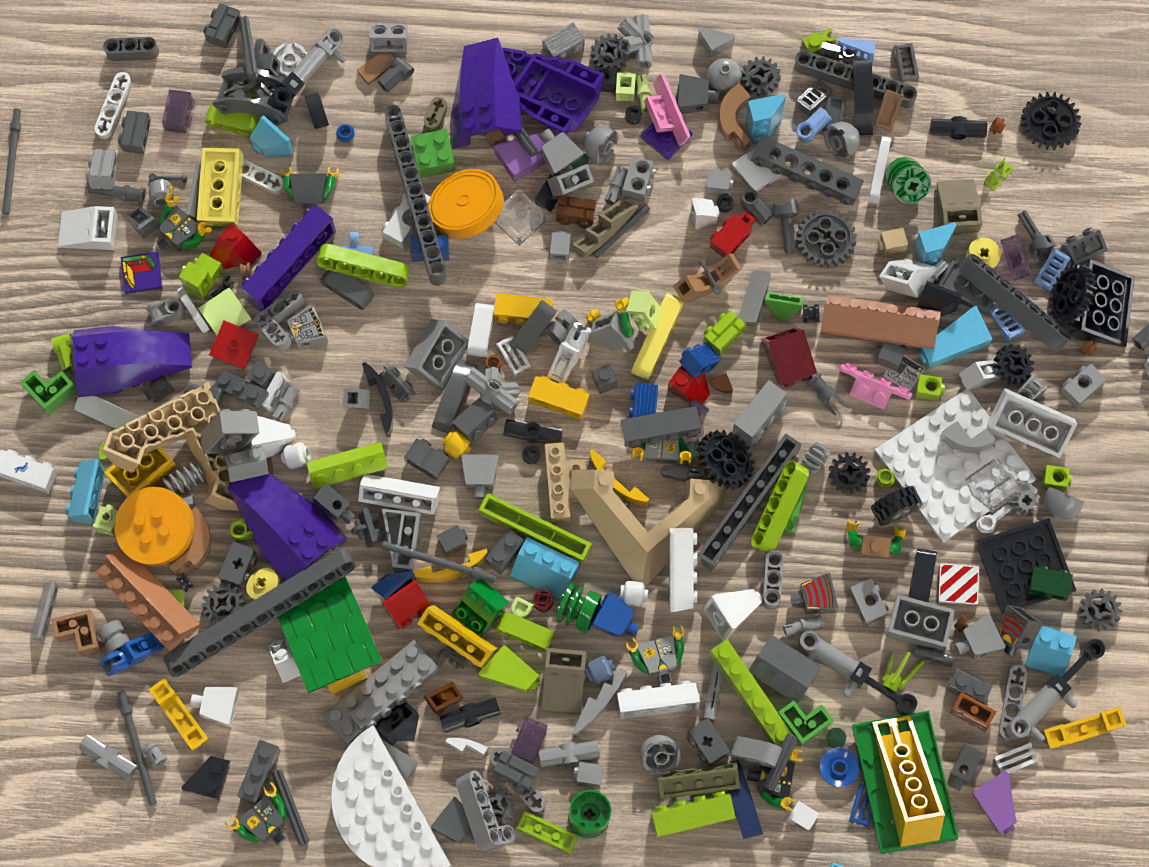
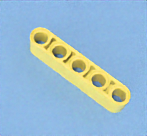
[631,292,685,381]

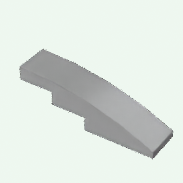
[572,668,627,738]

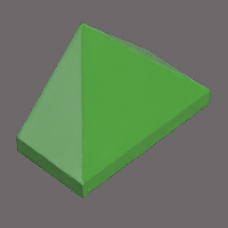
[765,291,804,323]

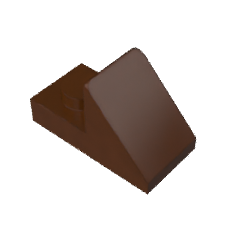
[423,682,463,716]

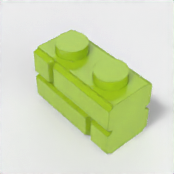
[703,310,746,356]

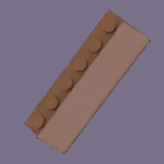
[821,295,941,349]
[94,549,201,651]

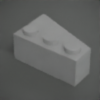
[382,509,422,573]

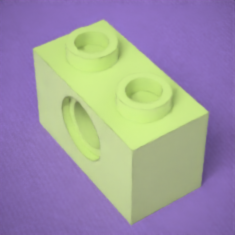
[627,291,661,330]

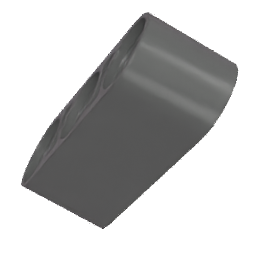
[103,37,159,61]
[319,270,375,310]
[510,300,557,354]

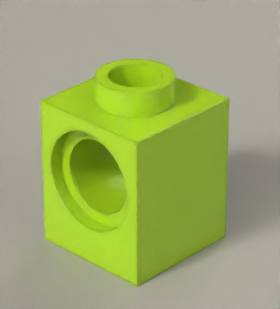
[915,374,945,401]
[1041,465,1072,492]

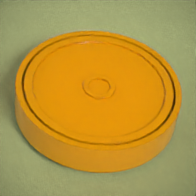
[428,169,504,239]
[114,487,195,566]

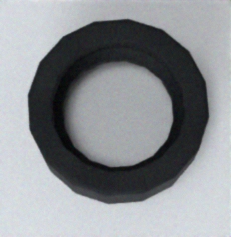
[305,92,329,129]

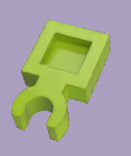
[802,29,836,54]

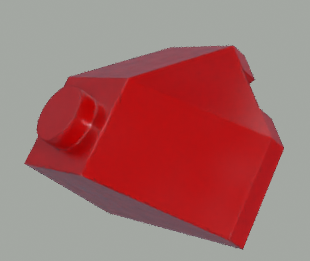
[209,223,262,269]
[668,365,710,410]

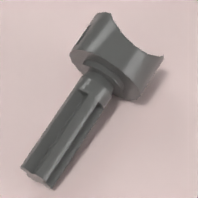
[773,199,799,253]
[1017,210,1057,262]

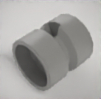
[544,309,578,345]
[97,620,130,654]

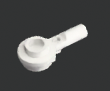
[976,505,1010,534]

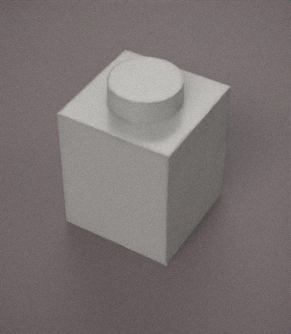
[705,169,734,196]
[550,231,571,262]
[343,388,370,409]
[573,762,603,788]

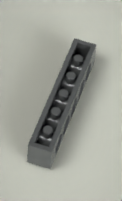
[750,135,864,206]

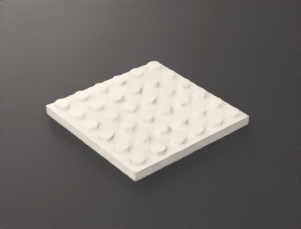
[874,389,1037,544]

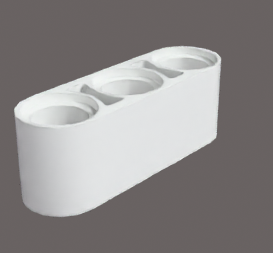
[467,303,494,358]

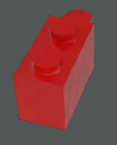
[710,211,756,258]

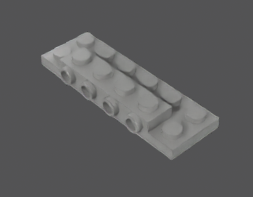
[323,640,440,746]

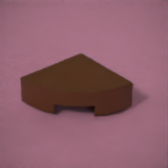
[709,373,733,393]

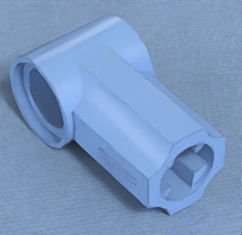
[797,107,832,143]

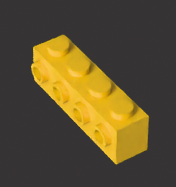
[417,605,498,668]

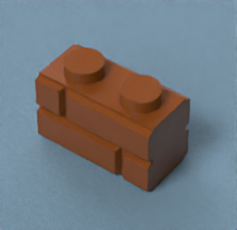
[950,692,997,732]

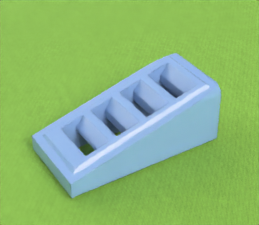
[837,38,875,62]
[1033,249,1070,292]
[989,305,1025,343]

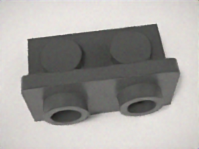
[1061,227,1108,265]

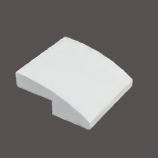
[732,149,783,192]

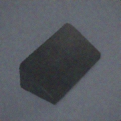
[535,173,559,212]

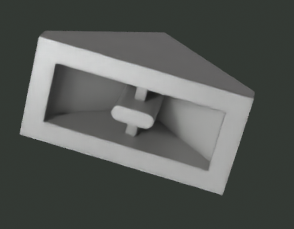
[698,26,735,58]

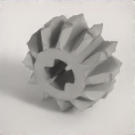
[800,442,830,476]
[1006,482,1040,515]

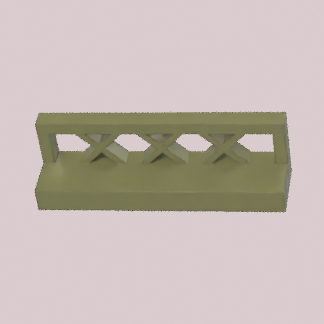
[658,762,740,799]

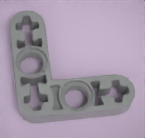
[254,290,305,351]

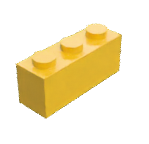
[493,293,553,326]
[528,376,590,420]

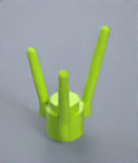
[882,652,925,693]

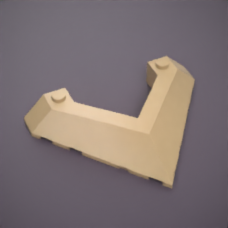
[102,381,240,511]
[570,470,724,588]

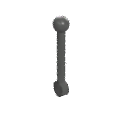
[149,173,188,182]
[699,260,721,294]

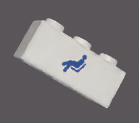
[0,449,58,494]

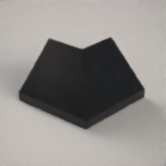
[917,281,962,317]
[375,701,419,746]

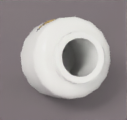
[281,442,311,469]
[620,581,648,607]

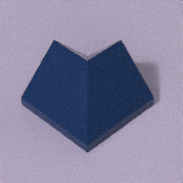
[371,571,416,603]

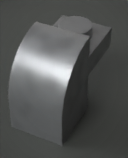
[254,39,281,78]

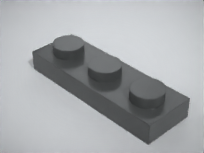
[213,370,269,409]

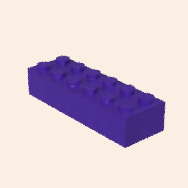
[241,205,336,312]

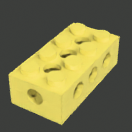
[197,148,244,227]

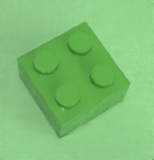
[411,129,456,178]

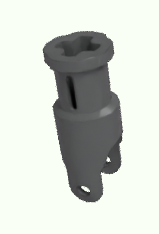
[807,373,846,416]
[661,464,704,481]

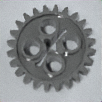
[796,209,857,268]

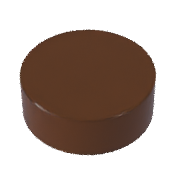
[954,613,972,632]

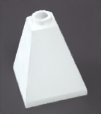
[243,416,296,458]
[703,589,762,641]

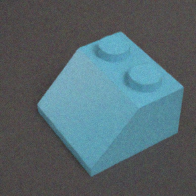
[915,222,956,266]
[1024,626,1077,677]

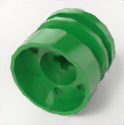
[884,157,931,204]
[556,583,602,633]
[568,790,612,839]

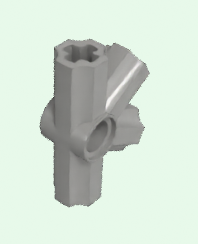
[617,14,655,69]
[464,367,520,415]

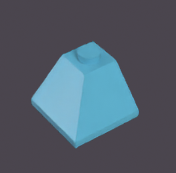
[250,115,294,157]

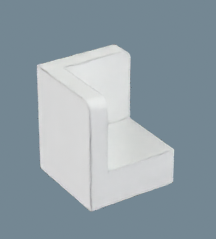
[787,801,819,830]

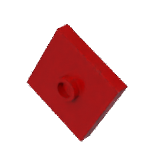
[209,320,259,370]

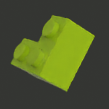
[179,253,224,300]

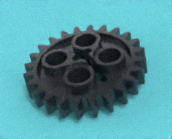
[1020,92,1082,150]
[1048,263,1097,325]
[696,430,755,489]

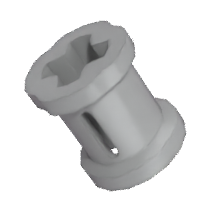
[142,742,168,768]

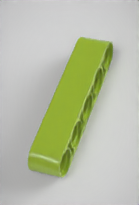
[317,244,410,288]
[751,461,809,554]

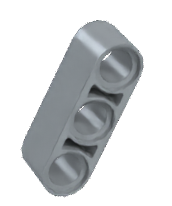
[762,551,783,610]
[730,736,782,768]

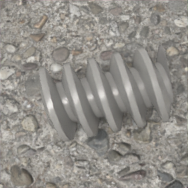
[161,461,205,494]

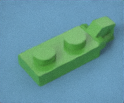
[783,482,807,534]

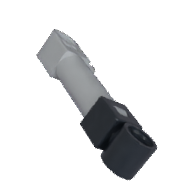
[268,28,346,111]

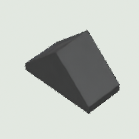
[126,207,158,239]

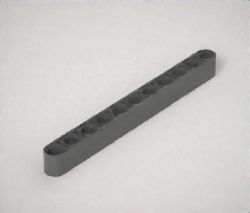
[385,105,446,286]
[163,548,356,677]

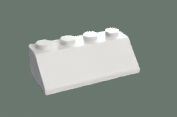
[669,528,697,612]
[617,681,700,720]

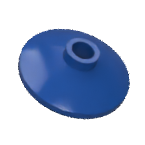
[819,747,860,787]

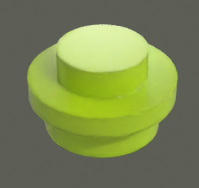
[876,468,895,488]

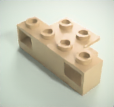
[545,442,586,524]

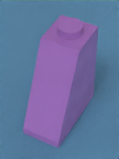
[972,771,1017,835]

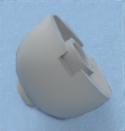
[706,58,743,96]
[824,121,860,160]
[584,126,619,164]
[1044,487,1084,521]
[640,734,681,776]

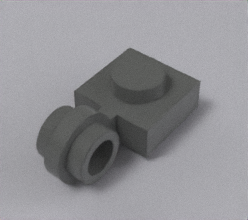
[820,42,855,64]

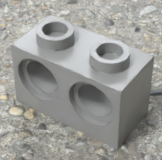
[369,24,408,52]
[622,156,656,202]

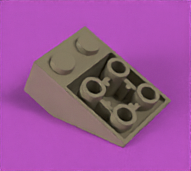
[936,179,982,234]
[542,648,586,714]

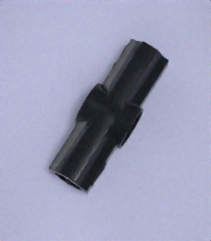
[930,116,988,140]
[503,419,563,444]
[439,697,501,733]

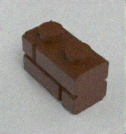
[556,195,596,228]

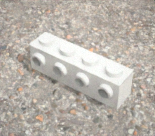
[358,474,440,515]

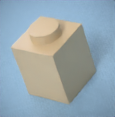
[878,227,908,256]

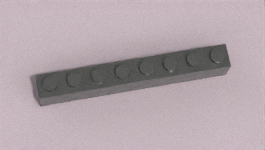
[697,433,801,571]

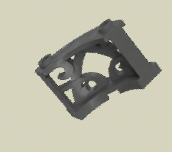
[212,67,298,126]

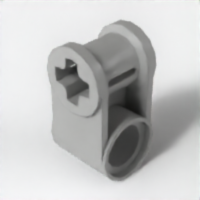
[146,298,185,327]
[1017,374,1048,401]

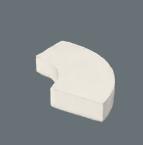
[177,286,210,333]

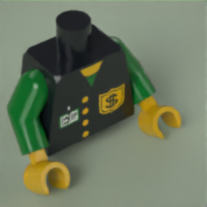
[747,749,803,812]

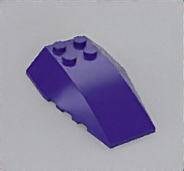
[451,37,522,149]
[502,47,605,134]
[72,326,192,397]
[228,472,348,581]

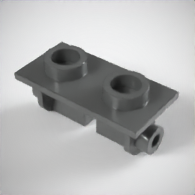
[379,366,416,403]

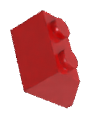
[383,580,430,629]

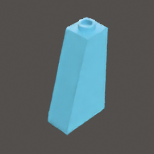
[919,306,992,369]

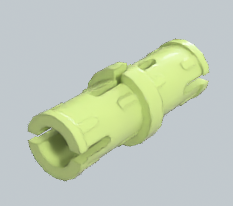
[635,74,651,113]

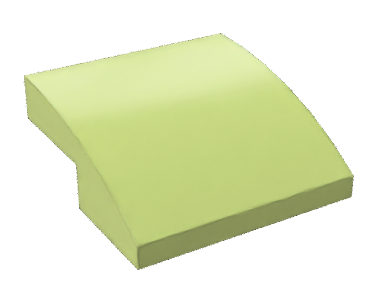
[198,288,251,336]

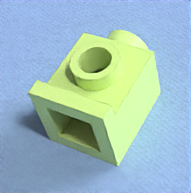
[616,71,636,102]
[92,504,118,536]

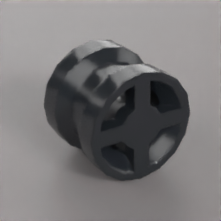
[803,304,820,323]

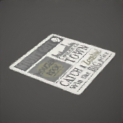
[884,355,925,390]

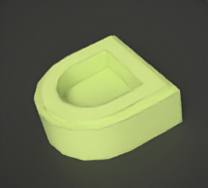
[511,596,534,619]

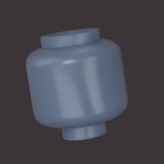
[585,656,616,685]

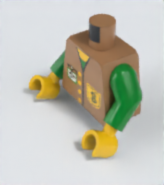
[845,519,906,558]

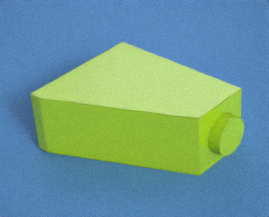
[478,645,540,694]

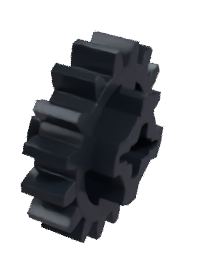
[993,344,1034,386]
[828,452,871,494]

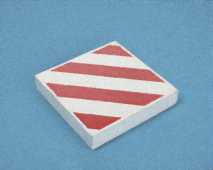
[938,564,979,606]

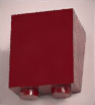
[761,327,817,387]

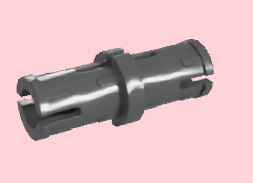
[914,645,955,668]

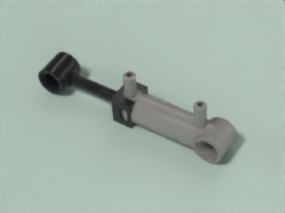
[799,631,917,715]
[1005,639,1105,743]

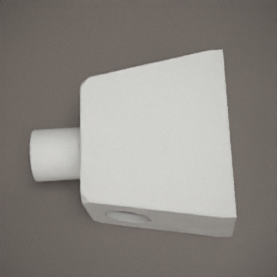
[190,687,240,728]

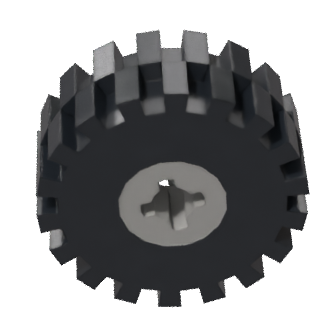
[871,486,923,526]

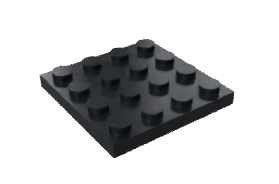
[975,518,1076,614]

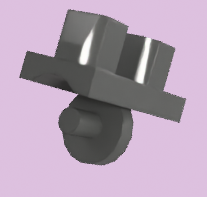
[351,508,385,548]

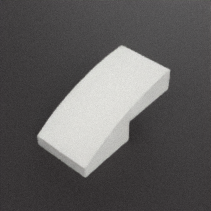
[445,738,488,758]

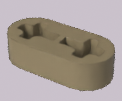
[423,97,447,132]

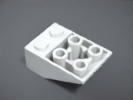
[58,206,118,250]

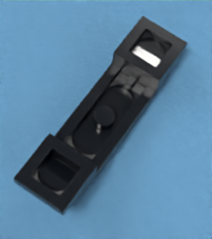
[852,61,873,136]
[362,362,393,438]

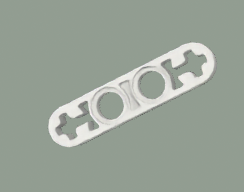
[94,72,132,139]
[868,136,891,205]
[222,159,284,194]

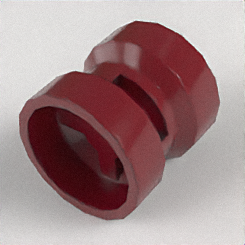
[533,589,553,613]

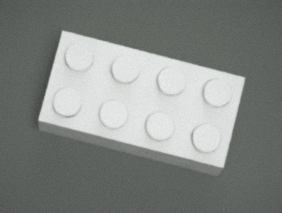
[988,388,1077,458]

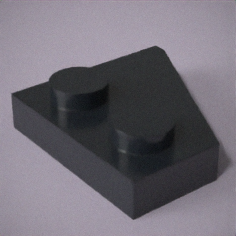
[182,756,231,800]

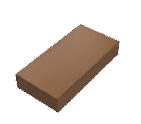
[357,52,395,85]
[874,90,904,131]

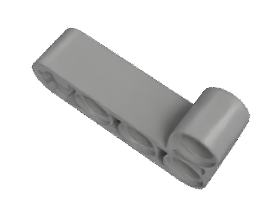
[456,770,516,851]

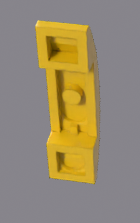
[590,449,649,507]
[412,549,488,583]
[148,678,209,751]
[1043,706,1126,749]

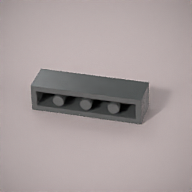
[620,406,701,448]

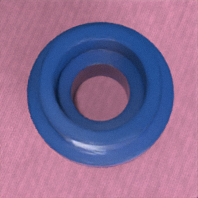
[336,124,355,142]

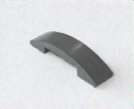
[432,359,477,433]

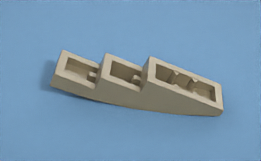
[572,197,638,258]

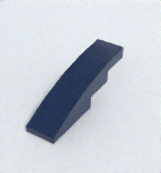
[725,760,763,840]

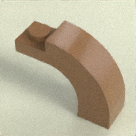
[719,83,751,152]
[673,254,742,302]
[169,507,212,576]

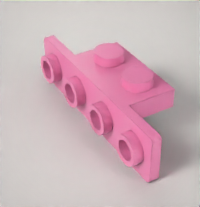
[644,74,690,146]
[839,363,912,410]

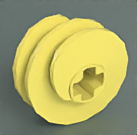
[966,238,1001,269]
[246,567,281,600]

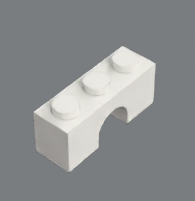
[382,193,431,249]

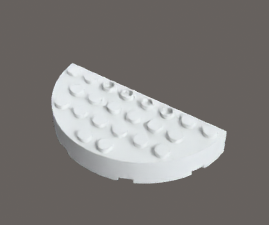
[331,726,452,867]

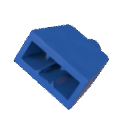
[589,592,639,637]

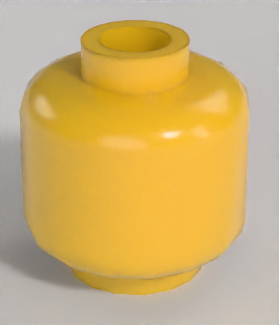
[441,431,471,459]

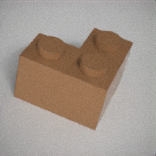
[51,609,102,656]

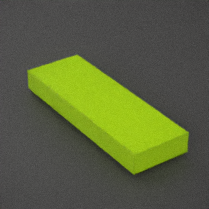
[516,810,579,855]

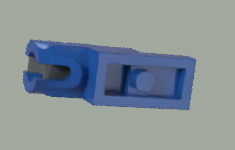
[100,632,165,676]

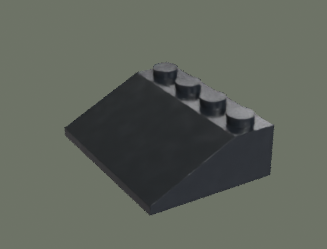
[1068,259,1135,347]

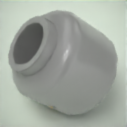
[149,179,173,207]

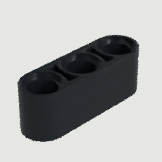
[908,548,937,602]

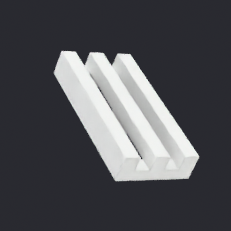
[496,335,531,377]
[261,371,291,414]
[994,743,1039,774]

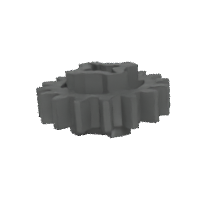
[590,33,630,72]
[742,56,781,96]
[202,582,245,623]
[1078,588,1123,632]
[487,785,515,826]

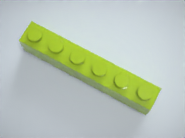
[479,493,592,566]
[708,639,793,747]

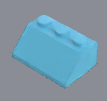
[745,94,786,144]
[66,459,106,525]
[510,537,579,600]

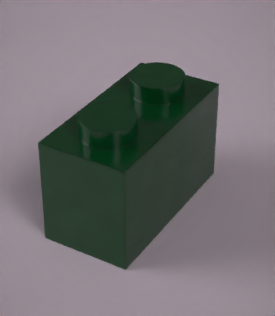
[1027,565,1073,601]

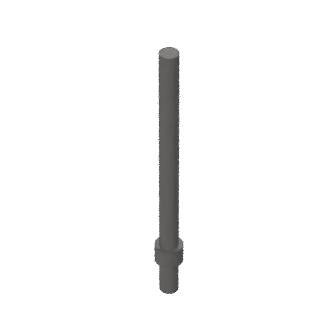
[2,108,21,215]
[382,541,496,583]
[117,690,157,805]

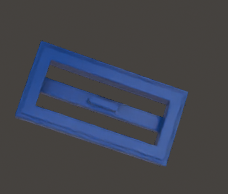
[849,782,872,827]

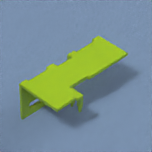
[984,157,1014,191]

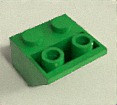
[452,579,510,637]

